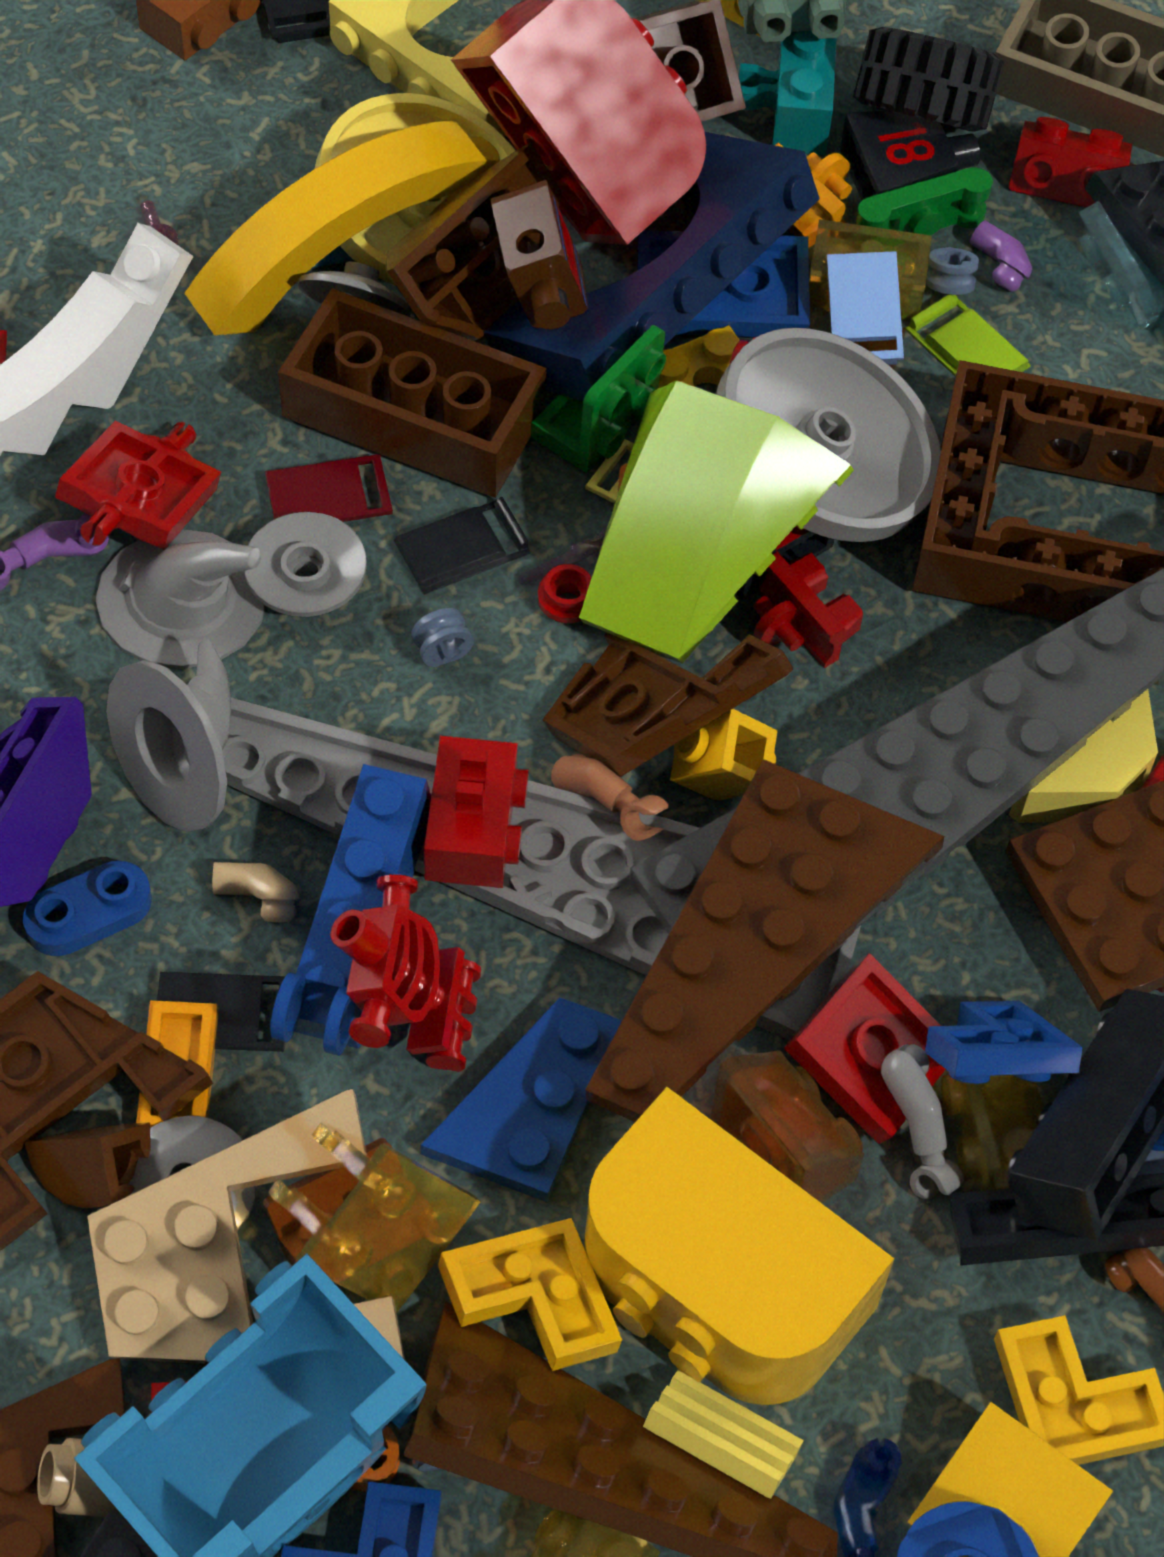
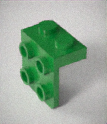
[531,325,666,473]

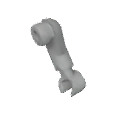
[881,1044,964,1199]

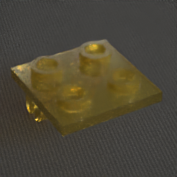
[269,1123,481,1314]

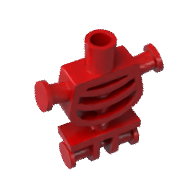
[330,875,482,1072]

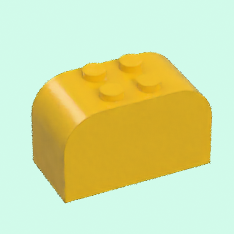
[584,1087,895,1405]

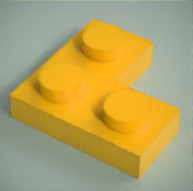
[438,1218,622,1371]
[994,1315,1164,1465]

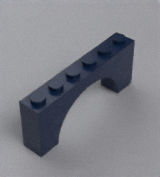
[484,132,820,401]

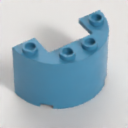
[74,1254,427,1557]

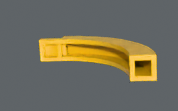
[184,120,500,335]

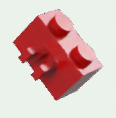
[424,735,529,888]

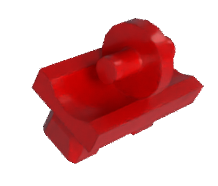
[753,551,863,668]

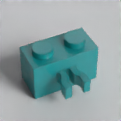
[739,31,837,155]

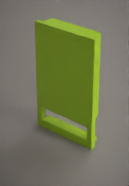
[905,294,1031,376]

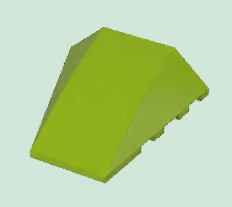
[579,380,854,664]

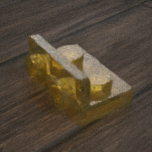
[809,219,932,322]
[941,1073,1043,1191]

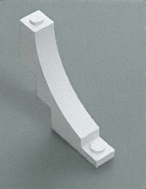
[0,223,193,456]

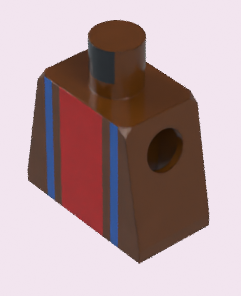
[491,180,588,330]

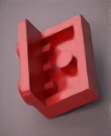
[1009,117,1132,211]

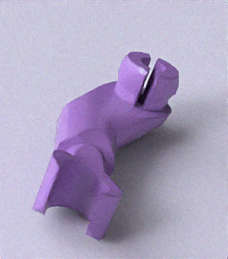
[0,514,109,590]

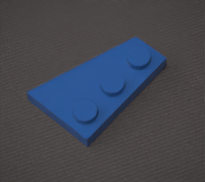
[420,998,622,1202]

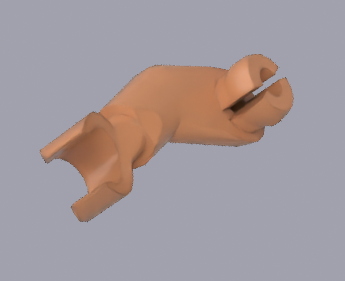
[551,753,668,841]

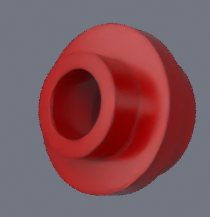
[537,564,592,623]

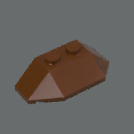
[386,143,562,341]

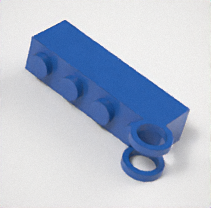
[270,764,431,1056]

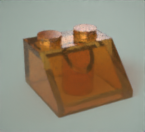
[710,1050,864,1203]

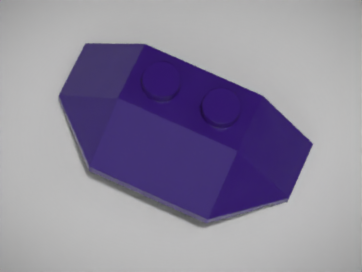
[0,697,92,907]

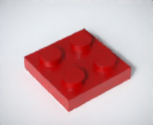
[784,953,946,1144]

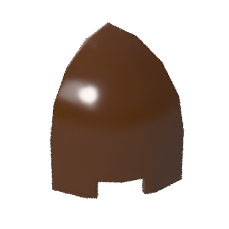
[24,1122,151,1208]

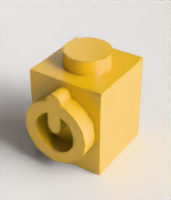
[670,709,778,801]

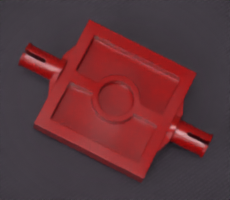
[55,420,221,550]

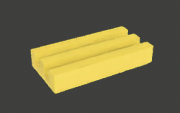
[643,1370,804,1499]

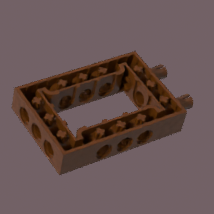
[912,360,1164,622]

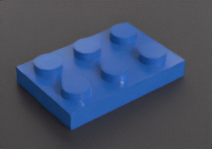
[637,230,810,337]

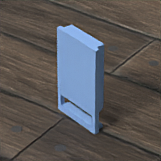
[827,251,904,365]

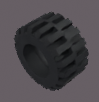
[853,27,1004,132]

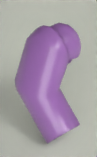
[970,220,1032,292]

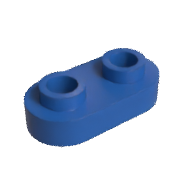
[23,861,152,956]

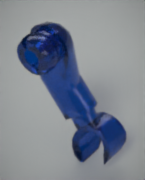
[832,1438,902,1557]

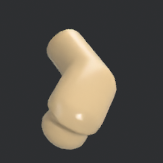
[212,862,300,922]

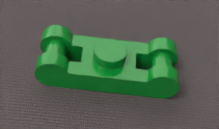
[852,167,993,253]

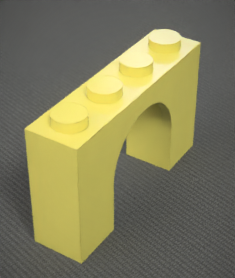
[329,0,506,137]

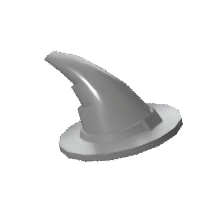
[95,529,265,669]
[106,639,231,832]

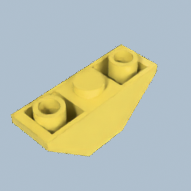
[1009,689,1158,823]

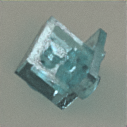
[1078,201,1164,329]

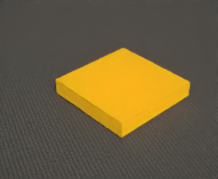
[907,1402,1114,1557]

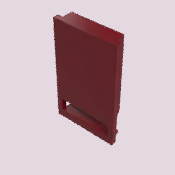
[265,454,393,522]

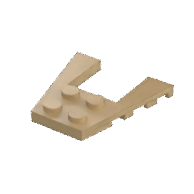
[87,1089,405,1364]

